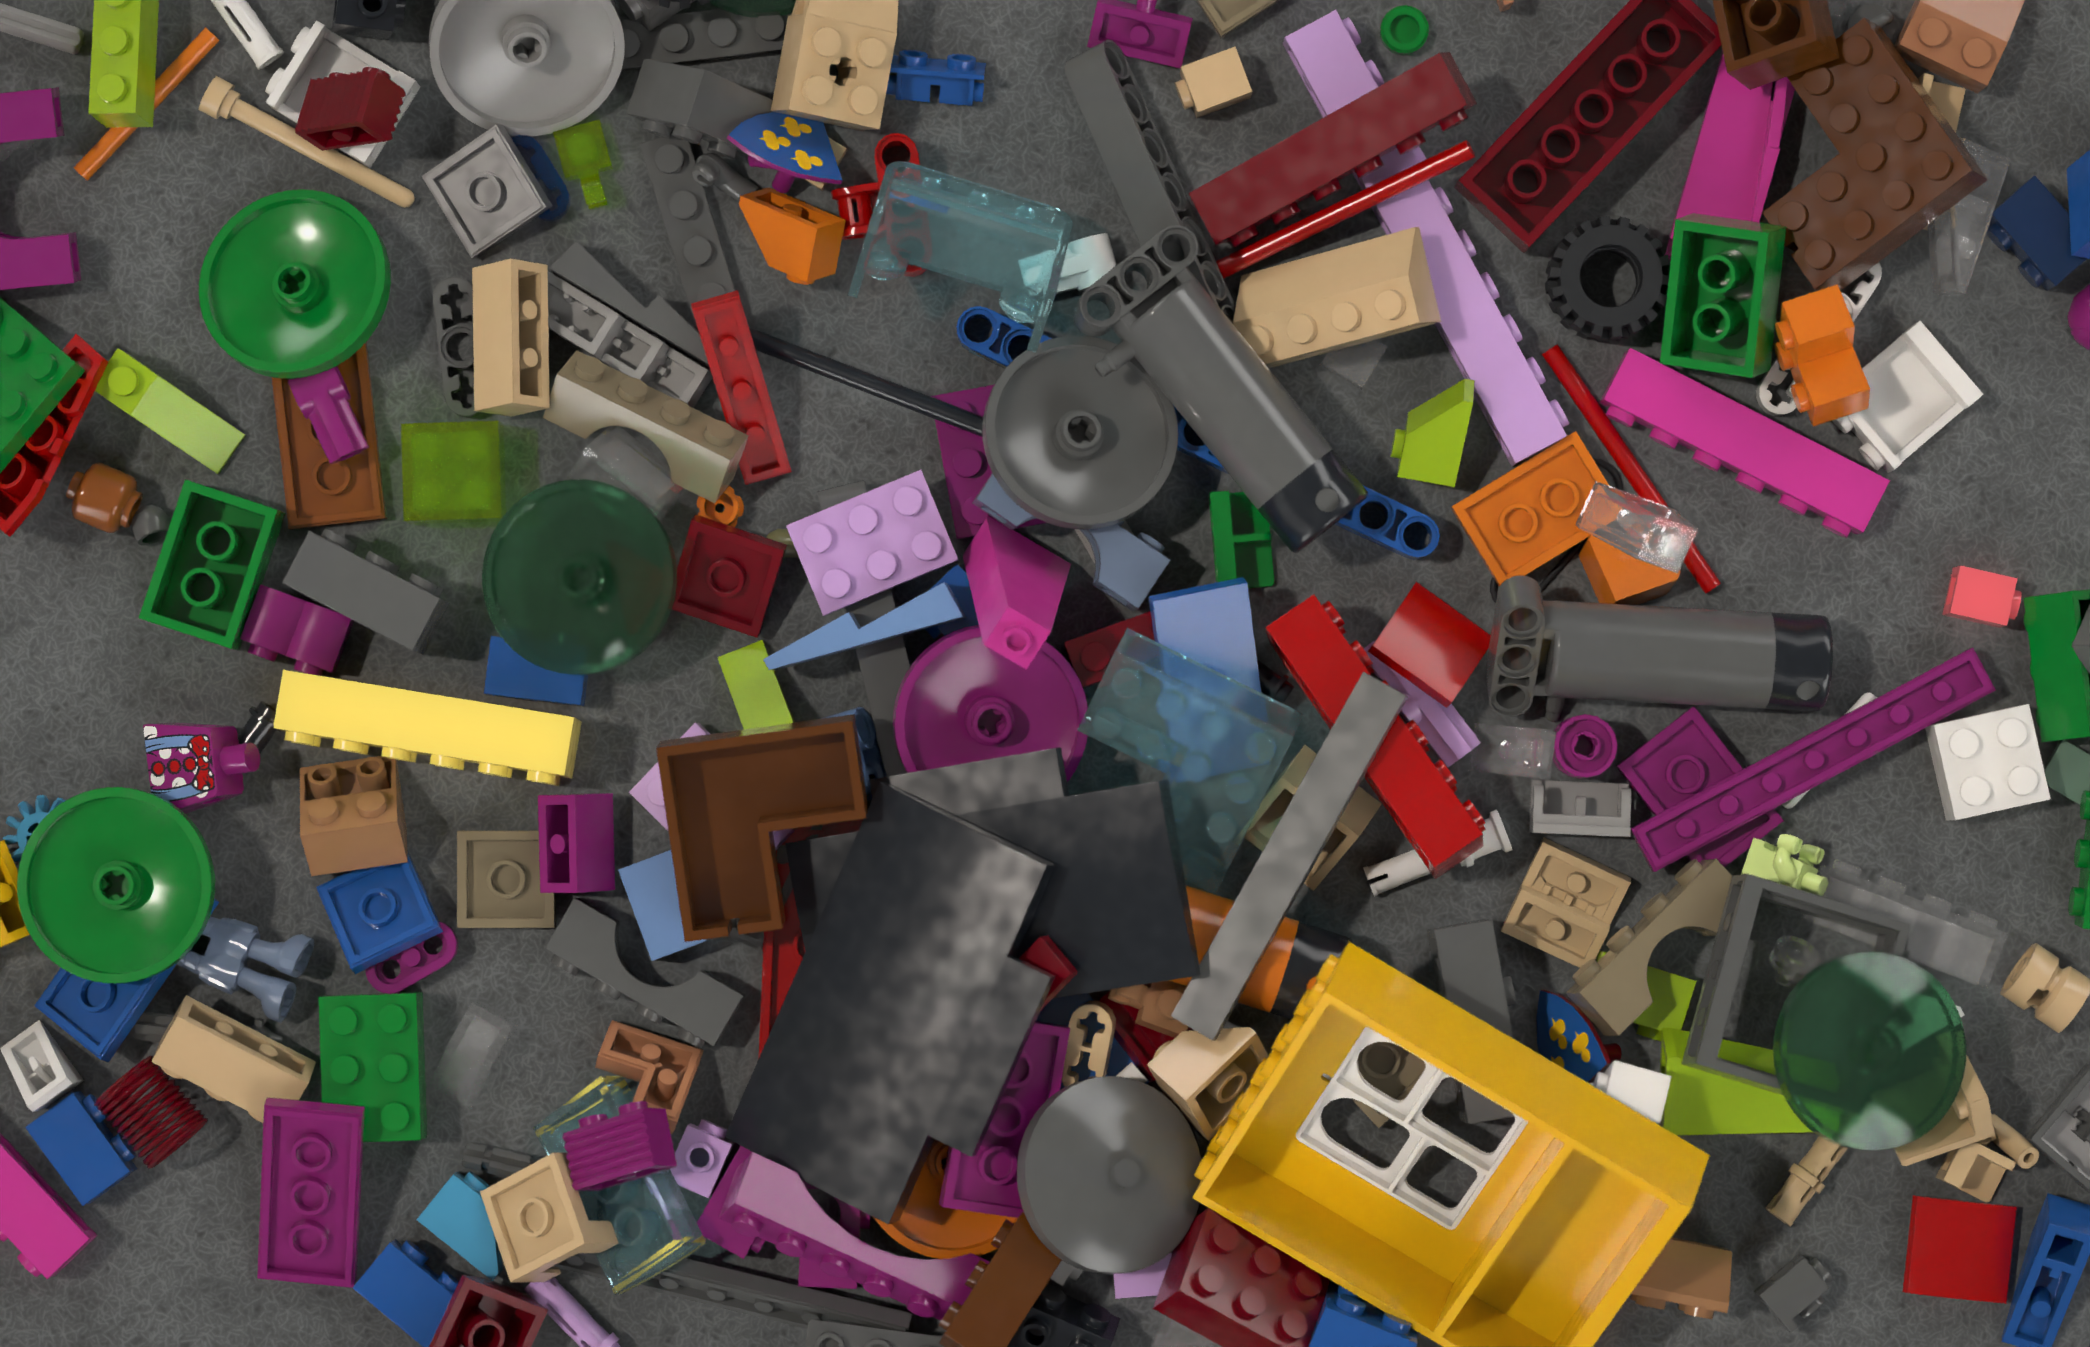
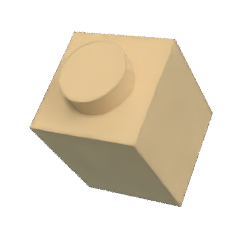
[1175,47,1252,118]

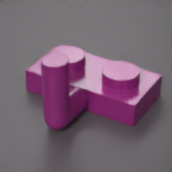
[1087,0,1193,69]

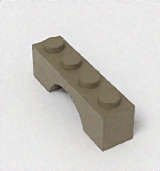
[543,350,749,503]
[1566,859,1732,1036]

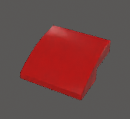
[1368,582,1491,708]
[1903,1195,2017,1304]

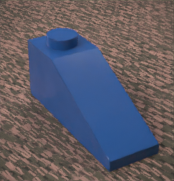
[2001,1193,2090,1347]

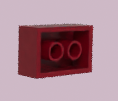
[1153,1208,1331,1347]

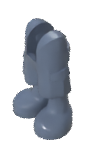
[177,916,314,1023]

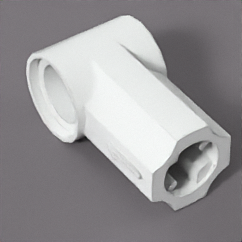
[1018,233,1117,301]

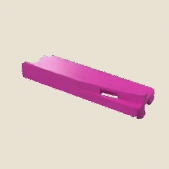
[1664,50,1795,262]

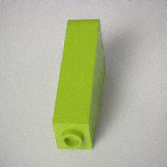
[1659,1028,1840,1135]

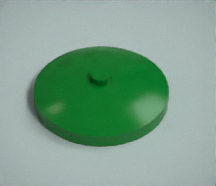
[199,189,391,379]
[17,787,215,983]

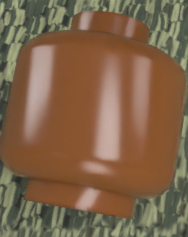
[66,462,143,533]

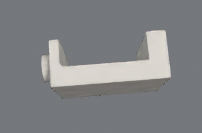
[265,21,421,168]
[1832,321,1984,473]

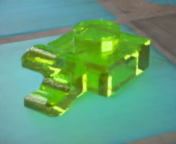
[553,120,613,210]

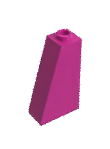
[963,515,1071,670]

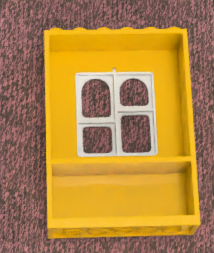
[1192,942,1710,1347]

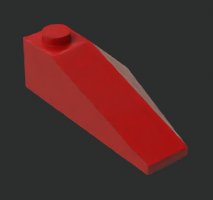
[0,334,109,537]

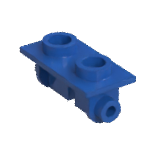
[886,50,986,106]

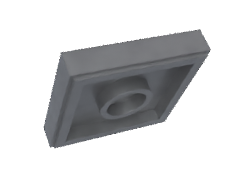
[422,124,552,258]

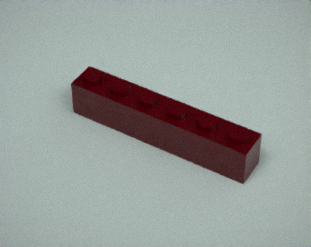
[1188,52,1477,248]

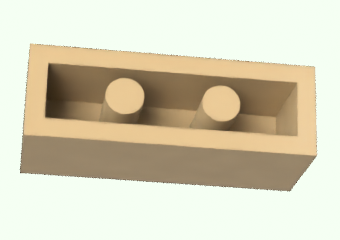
[472,259,550,417]
[151,995,316,1123]

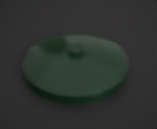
[482,479,677,675]
[1773,952,1966,1150]

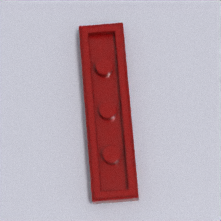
[691,290,792,485]

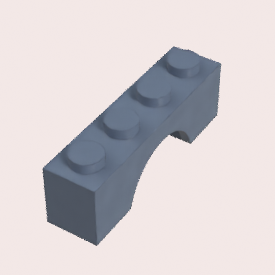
[972,473,1170,612]

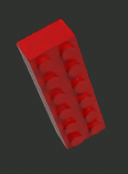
[1265,594,1486,879]

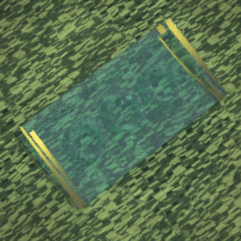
[533,1076,707,1295]

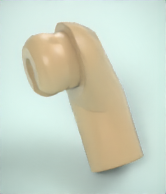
[1977,1114,2039,1169]

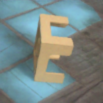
[480,1152,619,1282]

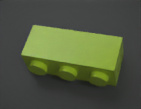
[88,0,159,128]

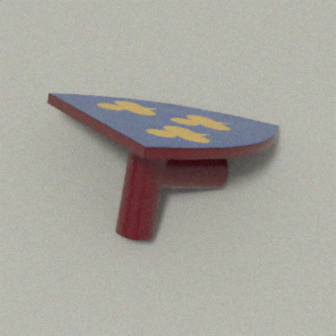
[1536,990,1622,1083]

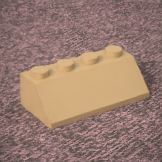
[1233,227,1441,368]

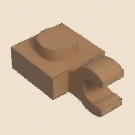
[1108,980,1188,1038]

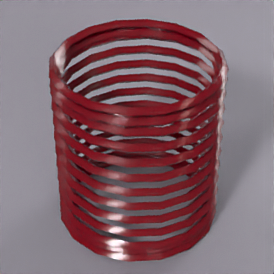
[94,1056,208,1169]

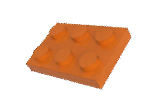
[1451,431,1627,587]

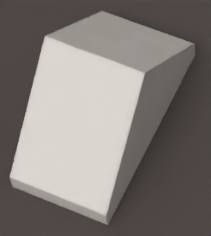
[0,1020,84,1112]

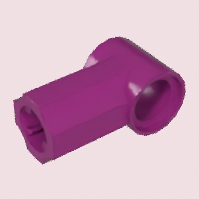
[288,366,369,464]

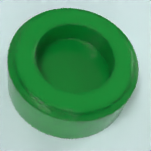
[1380,5,1429,55]

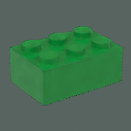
[1660,213,1786,378]
[139,479,286,651]
[318,992,427,1142]

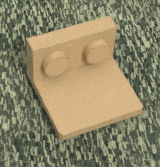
[1870,1030,1995,1166]

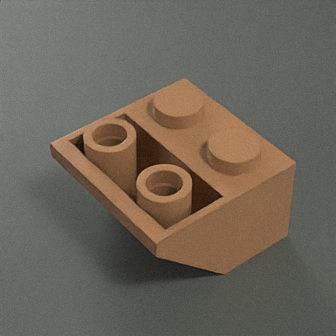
[300,756,408,876]
[1630,1237,1732,1319]

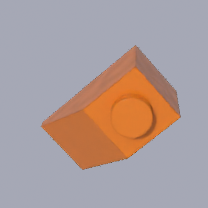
[739,187,846,285]

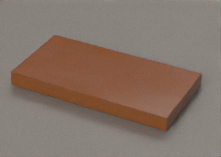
[272,342,387,530]

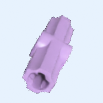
[1364,641,1481,768]

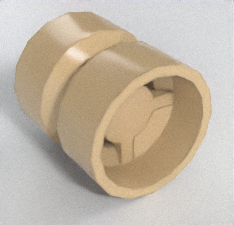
[2000,943,2090,1033]

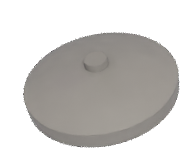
[429,0,625,137]

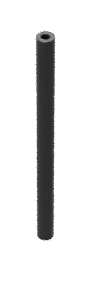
[749,327,983,437]

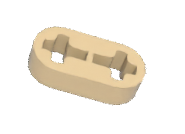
[1062,1001,1116,1087]

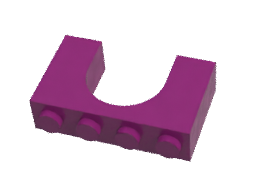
[0,87,81,290]

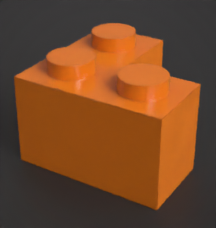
[1774,284,1870,427]

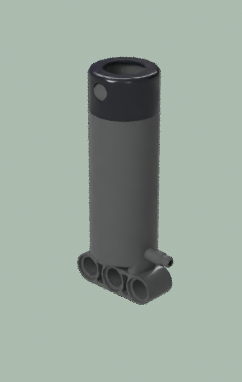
[1073,225,1368,553]
[1486,575,1833,722]

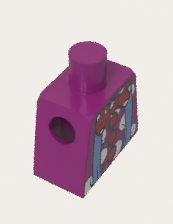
[143,722,260,814]

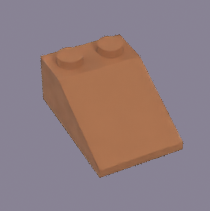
[1894,0,2025,94]

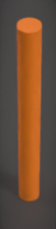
[73,27,220,181]

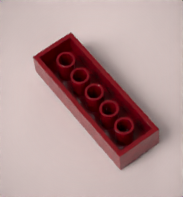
[1454,0,1722,253]

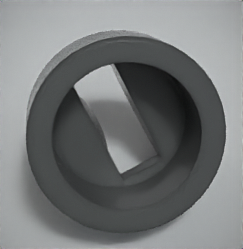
[132,505,171,545]

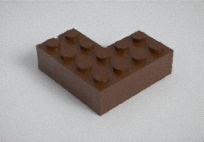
[1762,17,1988,291]
[656,714,868,942]

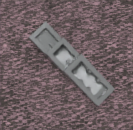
[548,271,713,408]

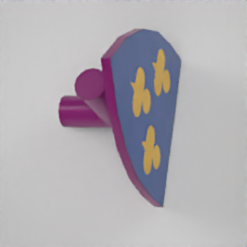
[727,112,843,193]

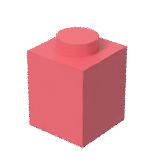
[1942,566,2022,628]

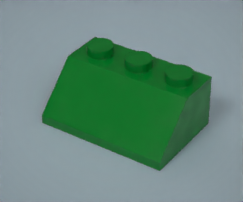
[2023,589,2090,742]

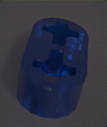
[511,135,571,221]

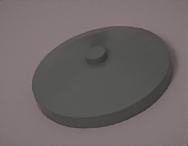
[982,335,1178,529]
[1017,1076,1201,1274]

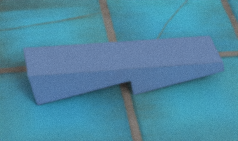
[763,582,966,671]

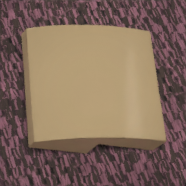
[1501,837,1631,968]

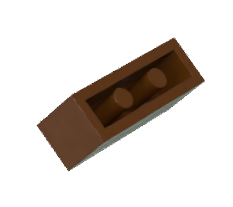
[938,1212,1062,1347]

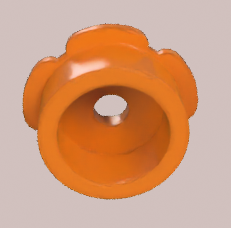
[696,486,744,527]

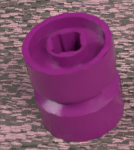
[1548,714,1617,779]

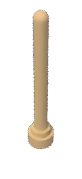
[199,76,415,208]

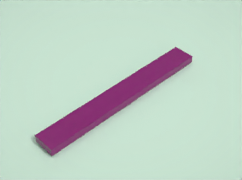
[1631,647,1996,872]

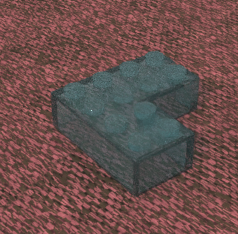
[1077,628,1304,895]

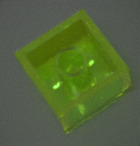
[401,420,507,524]

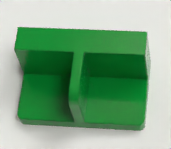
[1208,491,1274,589]

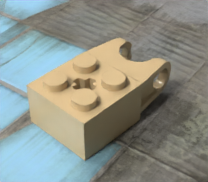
[771,0,899,131]

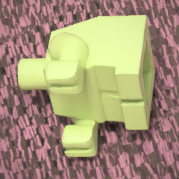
[1741,834,1828,896]

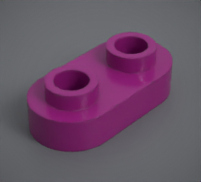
[365,921,458,994]

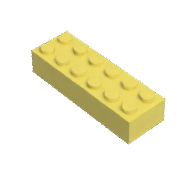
[273,670,582,786]

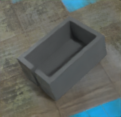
[282,528,450,655]

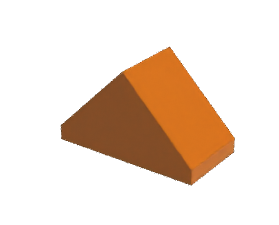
[1578,532,1681,605]

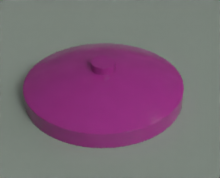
[893,625,1089,782]

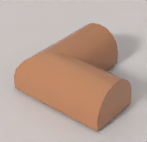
[595,1020,704,1135]

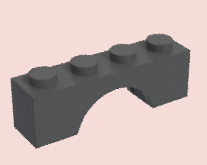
[545,897,745,1049]

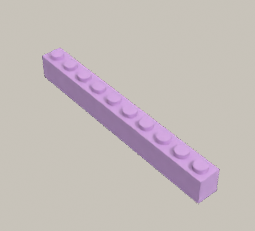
[1283,10,1569,466]

